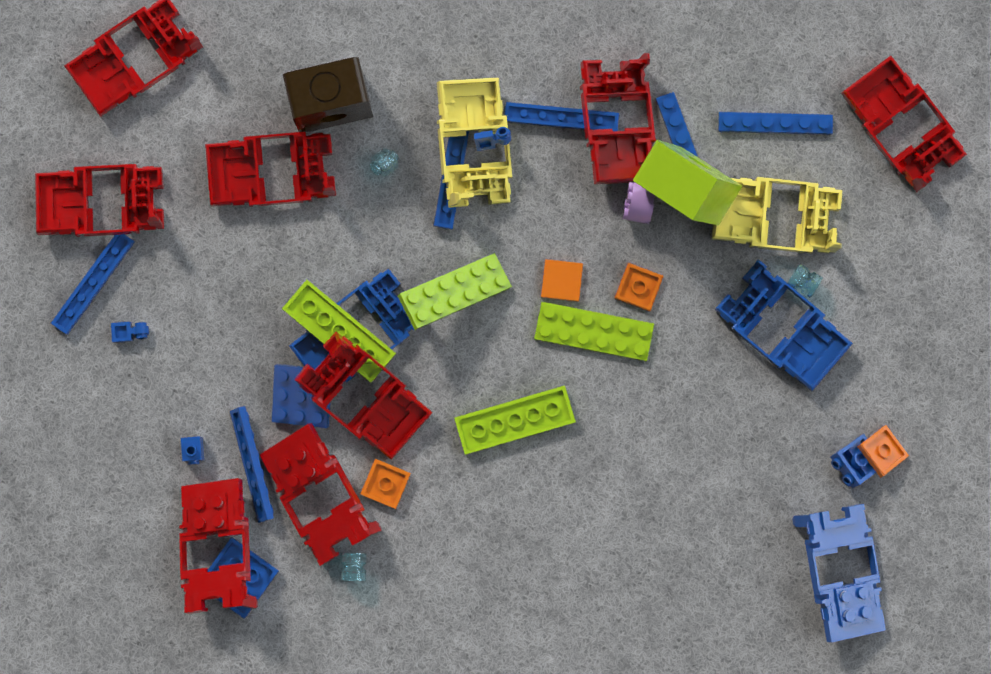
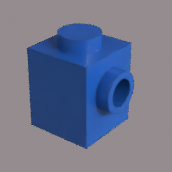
[181,436,204,465]

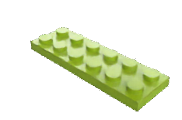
[398,253,512,330]
[282,280,396,383]
[534,302,654,362]
[454,385,576,455]

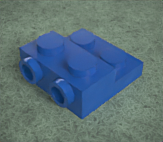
[830,434,876,489]

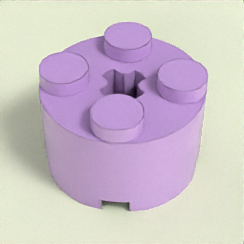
[623,182,655,224]

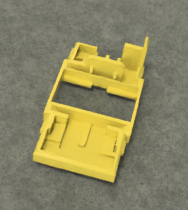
[437,78,512,208]
[712,177,843,254]

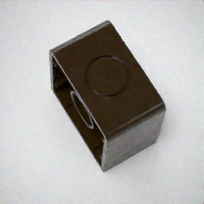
[283,57,373,133]

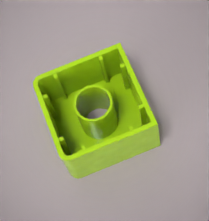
[633,140,743,225]

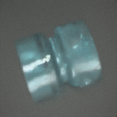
[787,263,823,298]
[341,553,367,581]

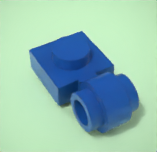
[474,127,511,151]
[111,321,149,343]

